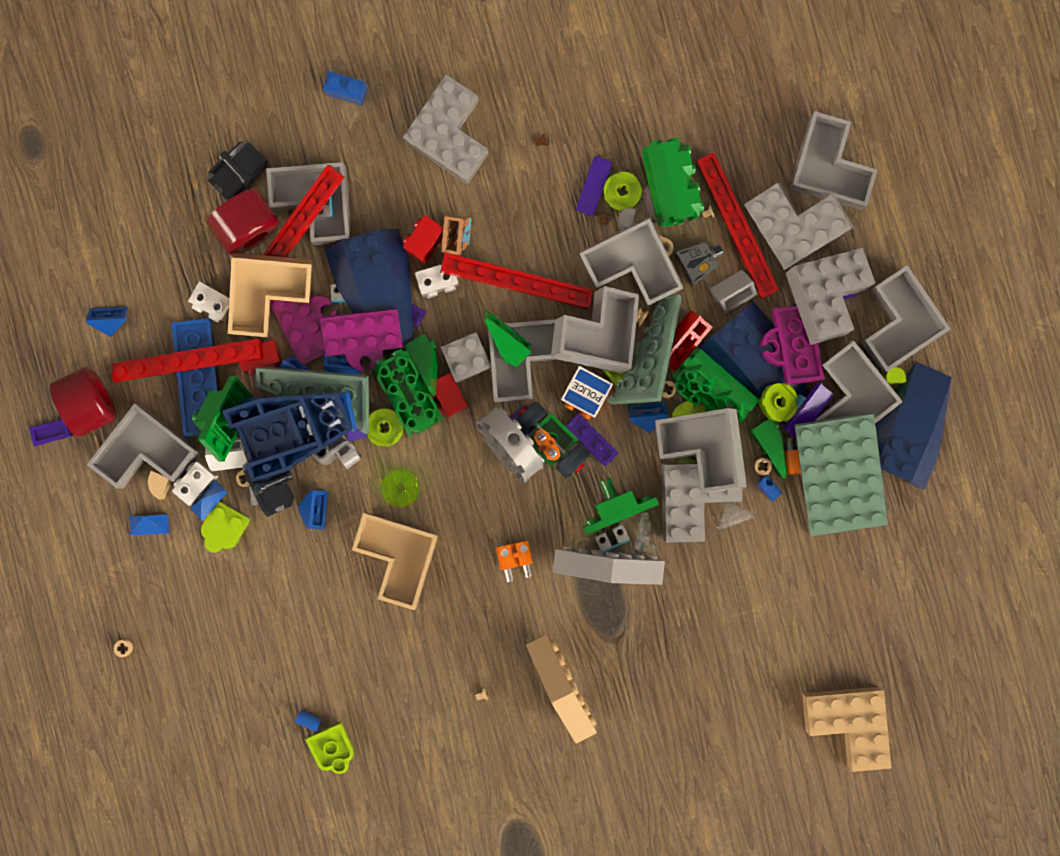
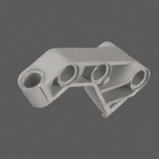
[312,435,363,469]

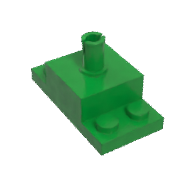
[192,376,254,462]
[582,478,659,535]

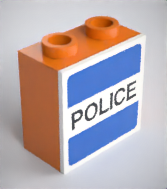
[561,366,613,420]

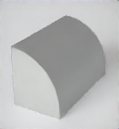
[710,270,758,314]

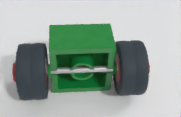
[516,402,590,478]

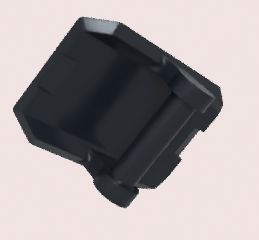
[208,141,268,201]
[242,463,294,517]

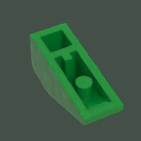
[484,310,531,367]
[405,334,438,396]
[749,418,787,479]

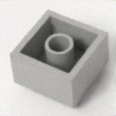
[441,332,492,384]

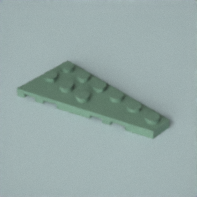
[608,294,682,405]
[256,366,369,434]

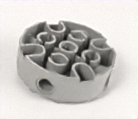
[476,407,545,483]

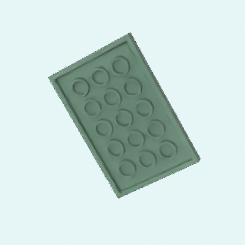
[794,412,888,536]

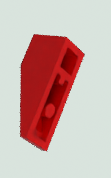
[668,310,712,372]

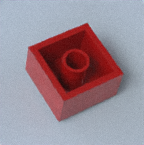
[403,215,443,265]

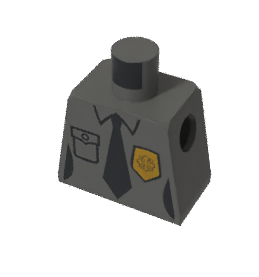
[675,242,724,286]

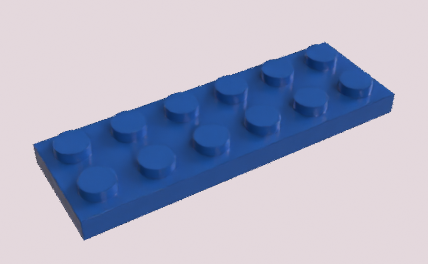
[171,318,219,437]

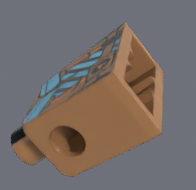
[441,214,472,255]

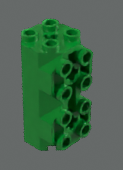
[641,137,704,227]
[672,347,759,425]
[373,349,444,437]

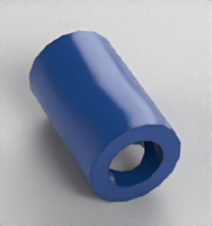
[756,475,782,502]
[295,709,322,732]

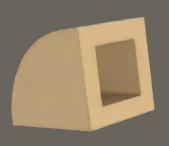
[148,471,172,500]

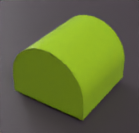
[882,367,906,385]

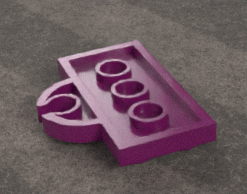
[270,296,338,365]
[760,306,825,385]
[320,308,403,371]

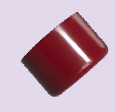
[206,189,279,256]
[50,367,116,438]

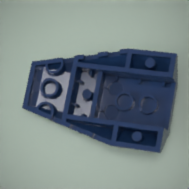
[325,229,414,352]
[699,301,810,425]
[875,362,952,490]
[222,392,353,482]

